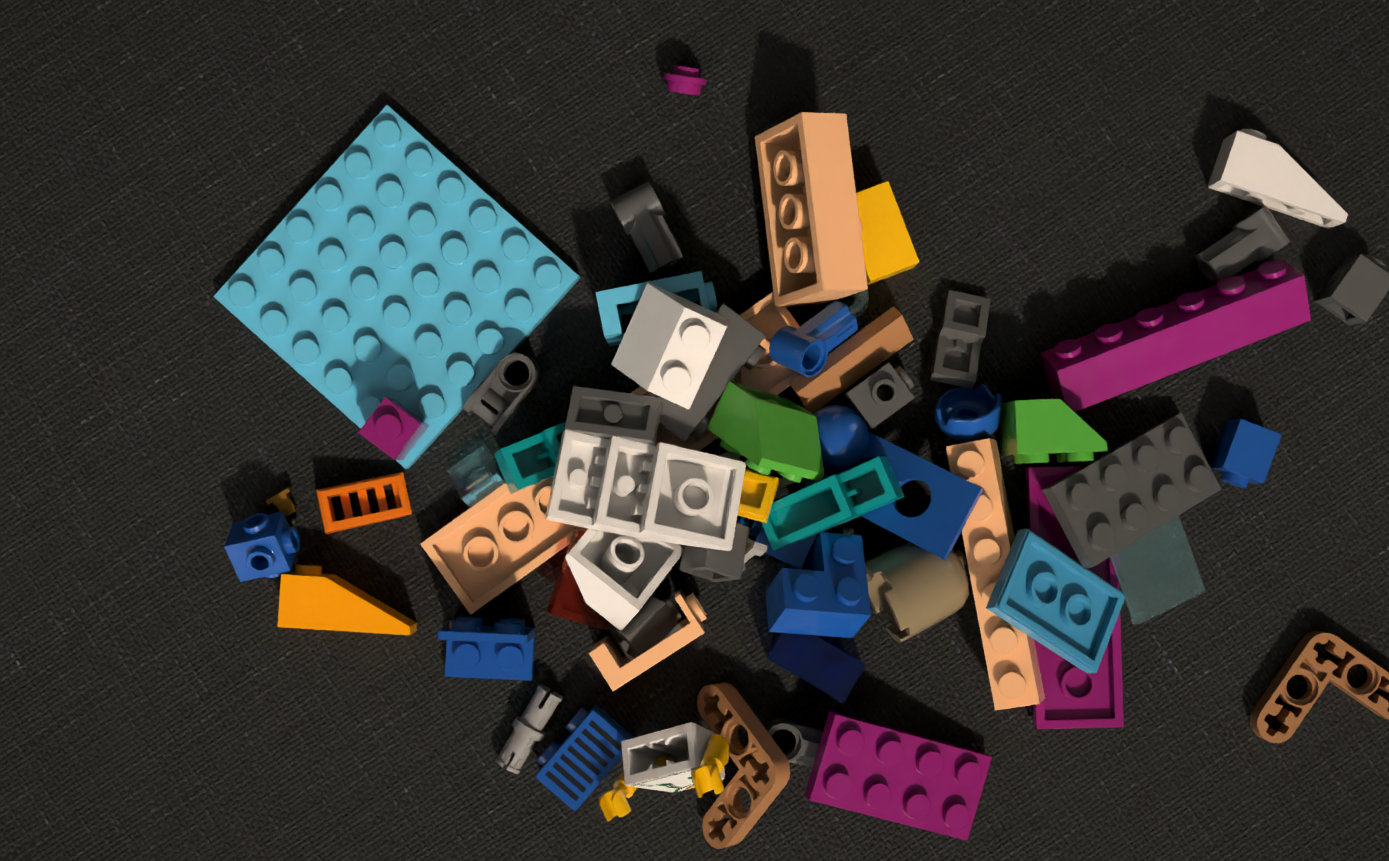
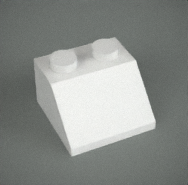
[611,282,730,409]

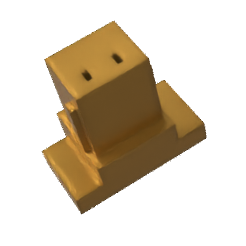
[266,487,297,517]

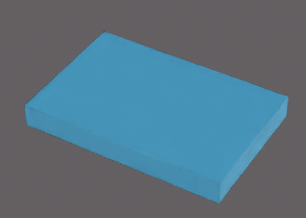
[986,529,1126,673]

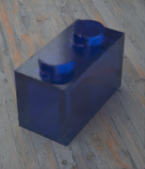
[765,633,866,704]

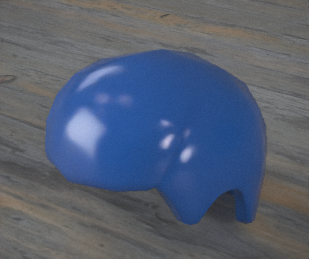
[935,384,1002,443]
[813,405,869,471]

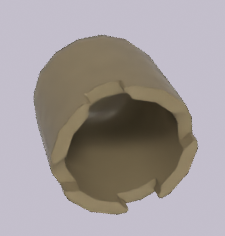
[865,542,969,643]

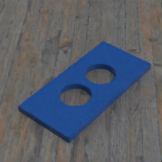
[804,432,984,561]

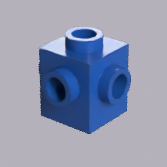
[224,511,300,582]

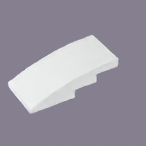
[545,429,746,551]

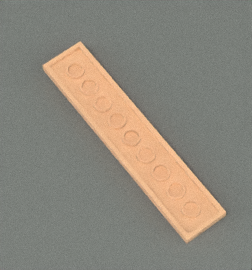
[420,292,801,615]

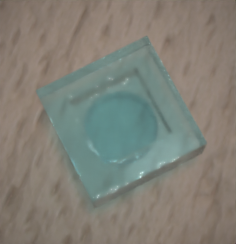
[447,446,505,507]

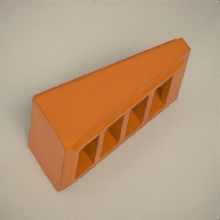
[316,472,412,534]

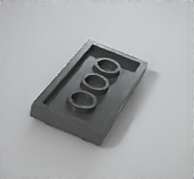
[1042,413,1222,569]

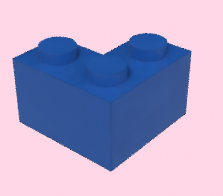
[765,532,871,638]

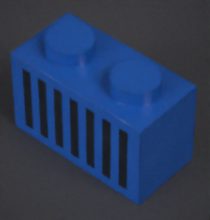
[535,704,634,811]

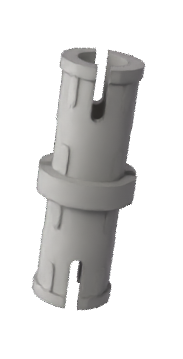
[495,684,563,774]

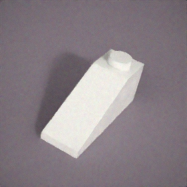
[1208,129,1348,229]

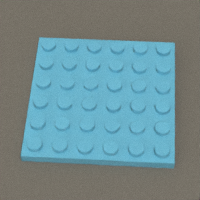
[213,105,580,469]

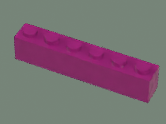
[1041,259,1311,412]

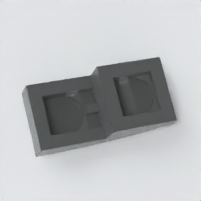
[930,290,991,389]

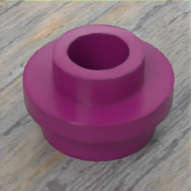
[663,65,707,96]

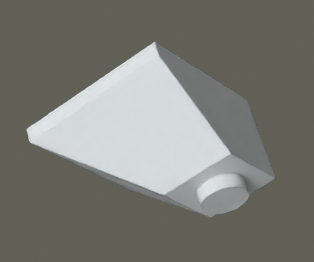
[565,529,684,631]

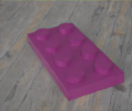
[804,711,992,841]

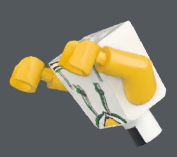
[598,722,729,822]

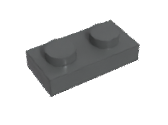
[565,386,663,446]

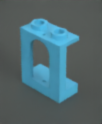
[596,271,717,347]

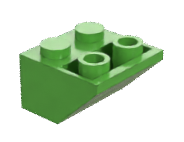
[707,381,824,483]
[999,399,1108,464]

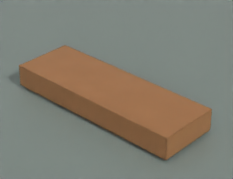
[789,306,913,414]

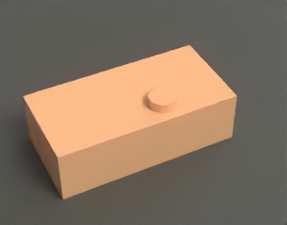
[755,112,868,307]

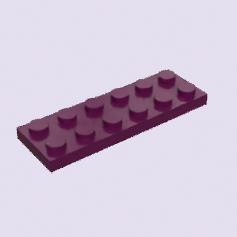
[1025,466,1124,729]

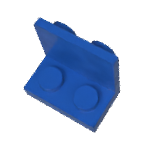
[437,616,536,681]

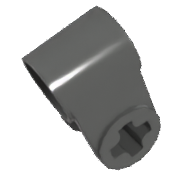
[463,353,541,436]

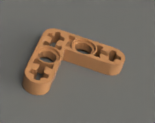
[1250,631,1389,743]
[697,682,790,849]

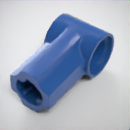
[769,300,858,377]

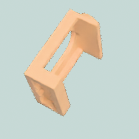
[589,589,707,691]

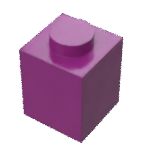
[358,397,429,460]

